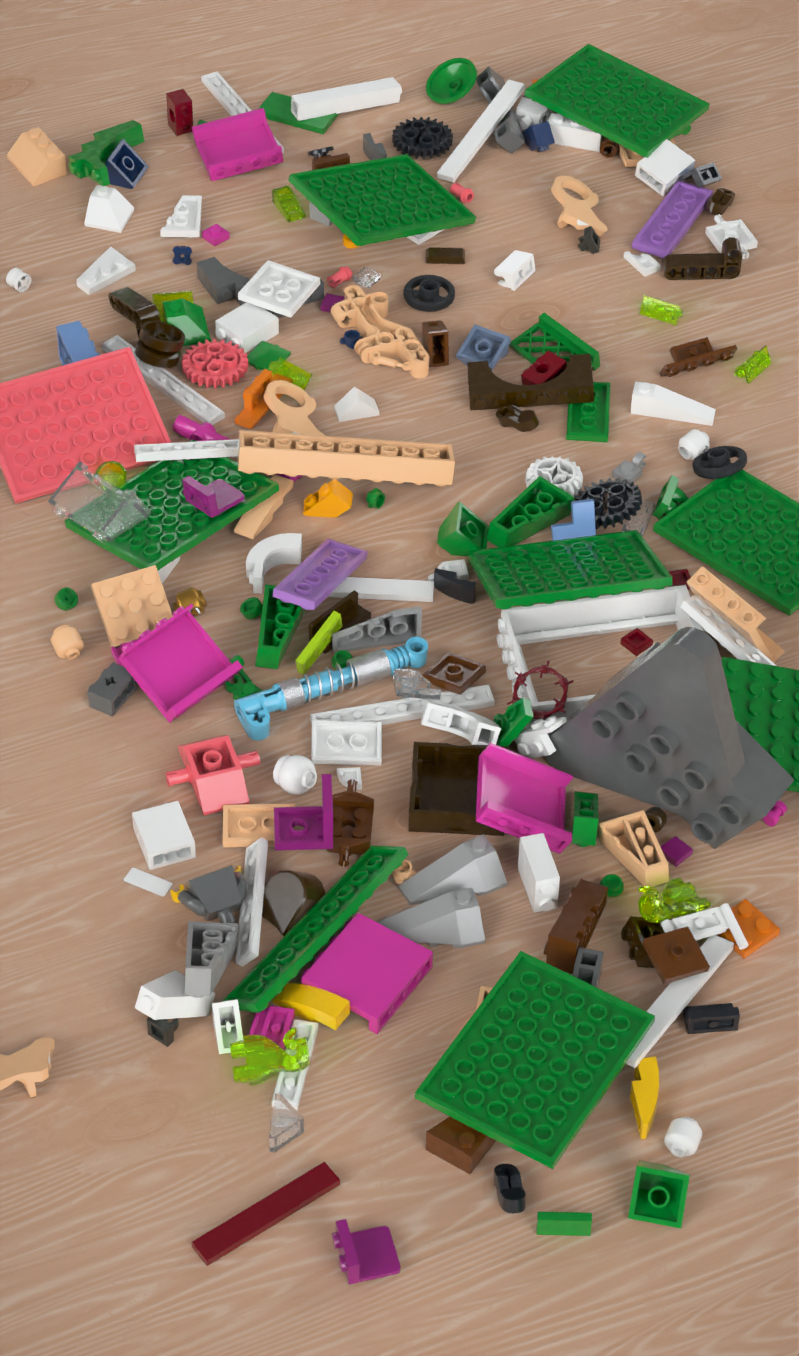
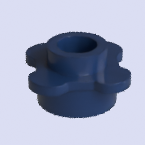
[173,246,192,265]
[340,330,364,349]

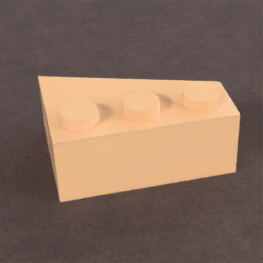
[598,810,669,888]

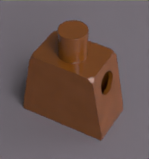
[422,320,449,367]

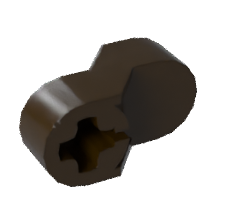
[705,188,736,215]
[496,405,539,432]

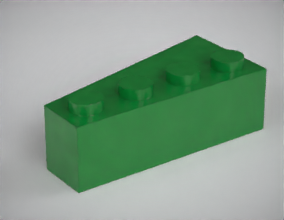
[487,476,575,547]
[255,584,306,669]

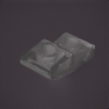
[622,500,655,537]

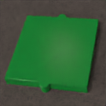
[247,341,291,374]

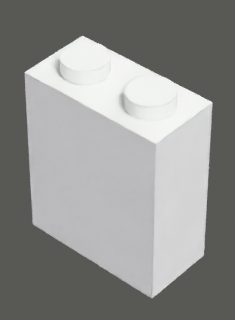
[635,139,695,197]
[215,302,279,353]
[132,801,196,870]
[518,833,560,913]

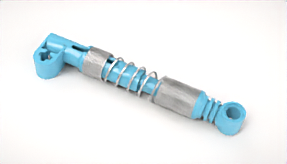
[234,636,428,741]

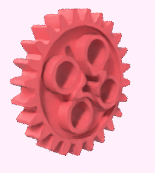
[182,339,248,389]

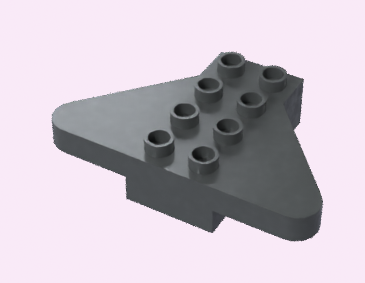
[545,627,794,849]

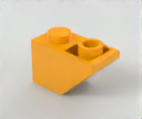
[303,479,353,518]

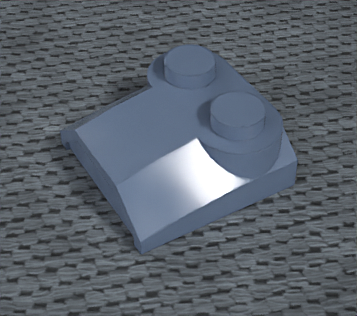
[456,324,511,371]

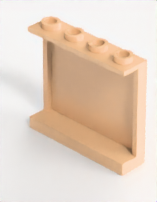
[687,566,784,663]

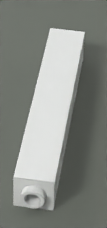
[291,77,402,121]

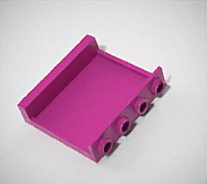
[192,108,284,182]
[118,604,243,723]
[476,743,573,854]
[300,913,433,1034]

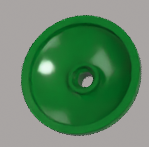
[426,58,477,104]

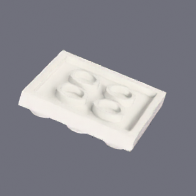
[238,260,320,317]

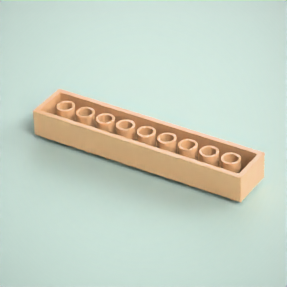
[238,430,455,486]

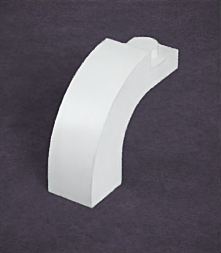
[246,533,302,594]
[421,701,501,745]

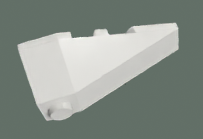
[631,381,716,426]

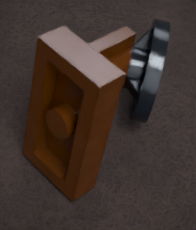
[308,146,350,170]

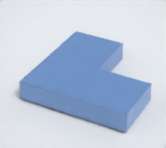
[551,499,596,541]

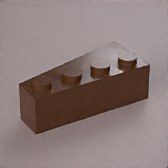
[544,879,608,974]

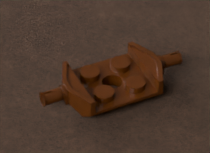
[326,779,374,867]

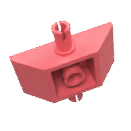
[165,735,260,816]

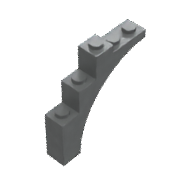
[197,257,324,319]

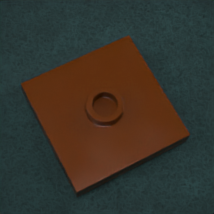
[423,652,486,695]
[642,926,710,984]

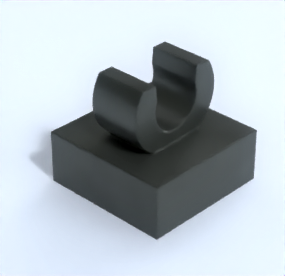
[578,226,600,254]
[147,1017,179,1047]

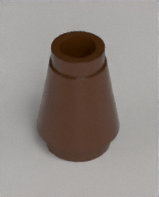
[599,137,618,158]

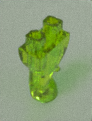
[638,878,711,923]
[230,1027,310,1086]

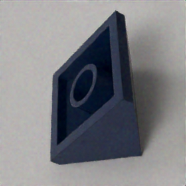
[105,139,149,189]

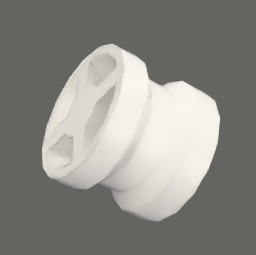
[6,268,31,292]

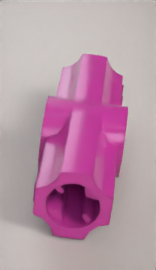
[173,415,231,441]

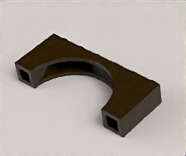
[467,354,594,411]

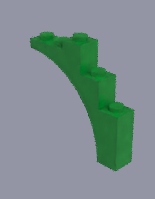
[68,120,145,186]

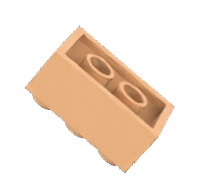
[7,127,67,186]

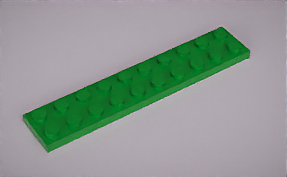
[223,846,409,1013]

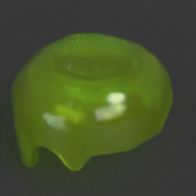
[94,461,127,493]

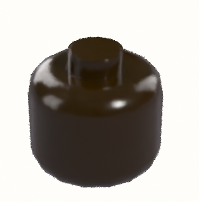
[645,807,667,833]

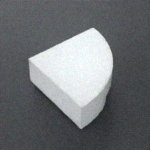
[337,767,362,790]

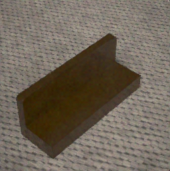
[309,590,371,654]

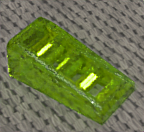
[272,185,306,222]

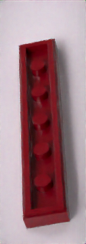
[192,1161,340,1266]

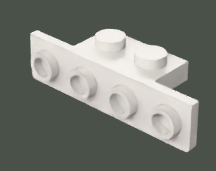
[514,716,567,758]

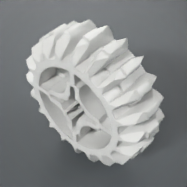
[525,456,583,497]

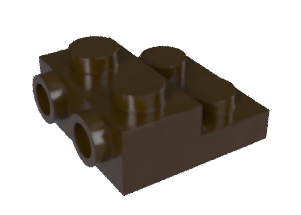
[621,916,672,968]

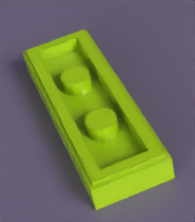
[295,611,342,675]

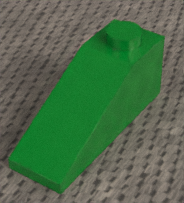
[571,791,599,847]

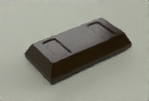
[426,247,465,264]

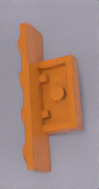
[234,369,293,429]

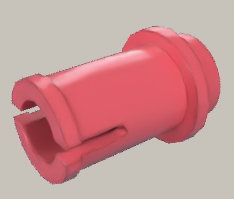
[450,183,474,203]
[327,266,352,288]

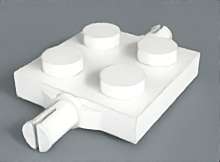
[705,214,758,259]

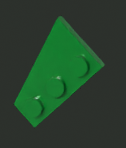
[493,697,533,746]

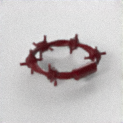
[507,661,574,720]

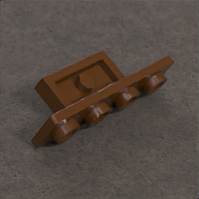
[660,337,738,377]

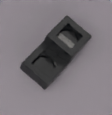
[434,568,476,604]

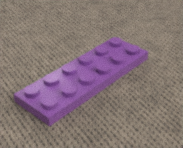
[632,180,713,258]
[273,539,368,610]

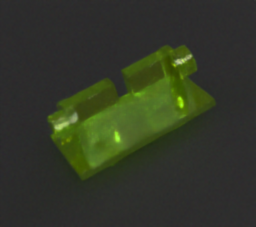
[639,295,683,325]
[735,345,771,384]
[269,357,313,391]

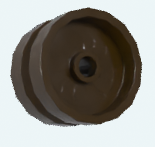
[135,321,185,368]

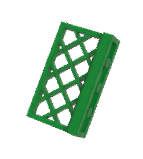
[509,312,600,371]

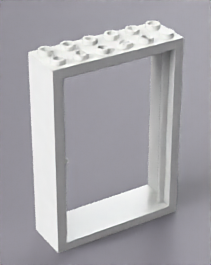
[497,585,703,736]

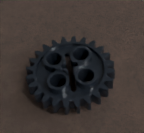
[392,117,453,160]
[574,478,643,529]

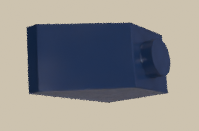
[522,121,555,152]

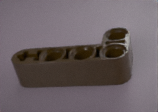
[662,237,742,280]
[108,287,160,339]

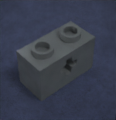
[87,662,137,717]

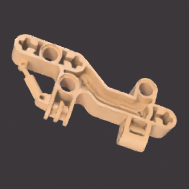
[330,285,429,379]

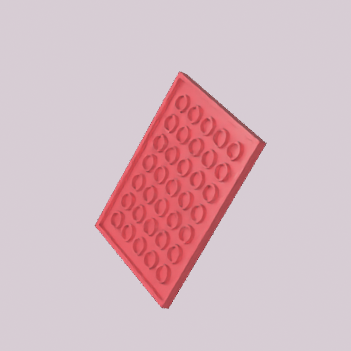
[0,347,171,504]

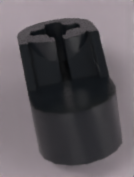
[494,1164,526,1214]

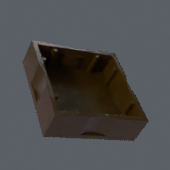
[408,742,508,836]

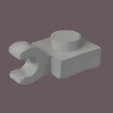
[612,452,646,483]

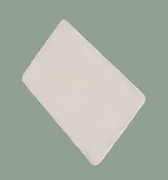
[124,868,173,897]

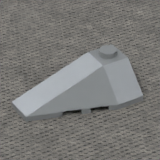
[332,607,422,653]
[398,834,507,905]
[377,887,485,948]

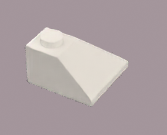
[85,185,134,233]

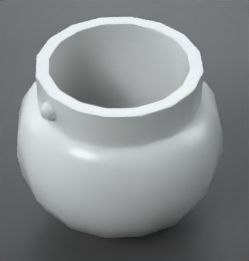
[273,755,317,795]

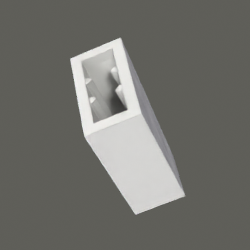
[135,970,216,1020]

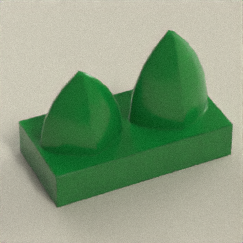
[652,475,689,519]

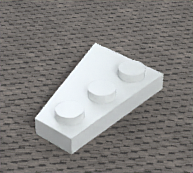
[160,196,202,238]
[76,247,136,295]

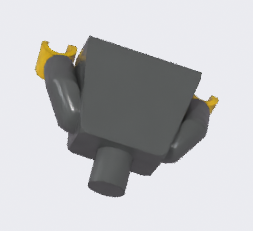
[170,865,247,923]

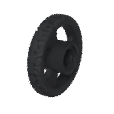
[404,275,455,312]
[692,446,747,479]

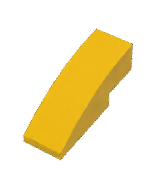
[273,983,350,1031]
[630,1056,659,1139]

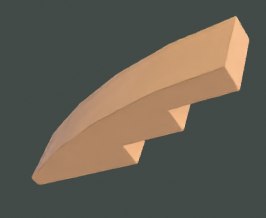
[234,474,294,539]

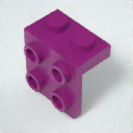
[182,476,245,518]
[332,1219,401,1285]

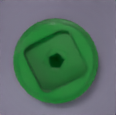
[55,587,78,611]
[240,597,262,619]

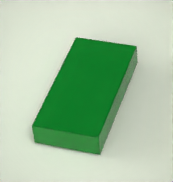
[536,1211,592,1236]

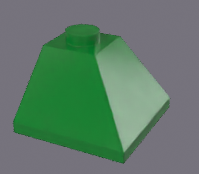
[163,299,211,347]
[437,501,489,557]
[628,1160,690,1228]

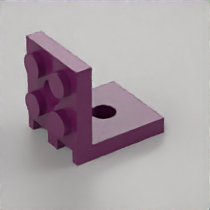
[274,774,333,850]

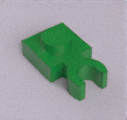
[225,675,263,700]

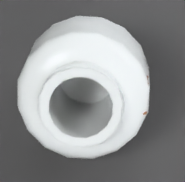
[678,429,710,460]
[664,1117,703,1157]

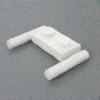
[661,903,749,949]

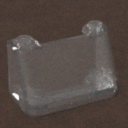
[48,461,152,543]

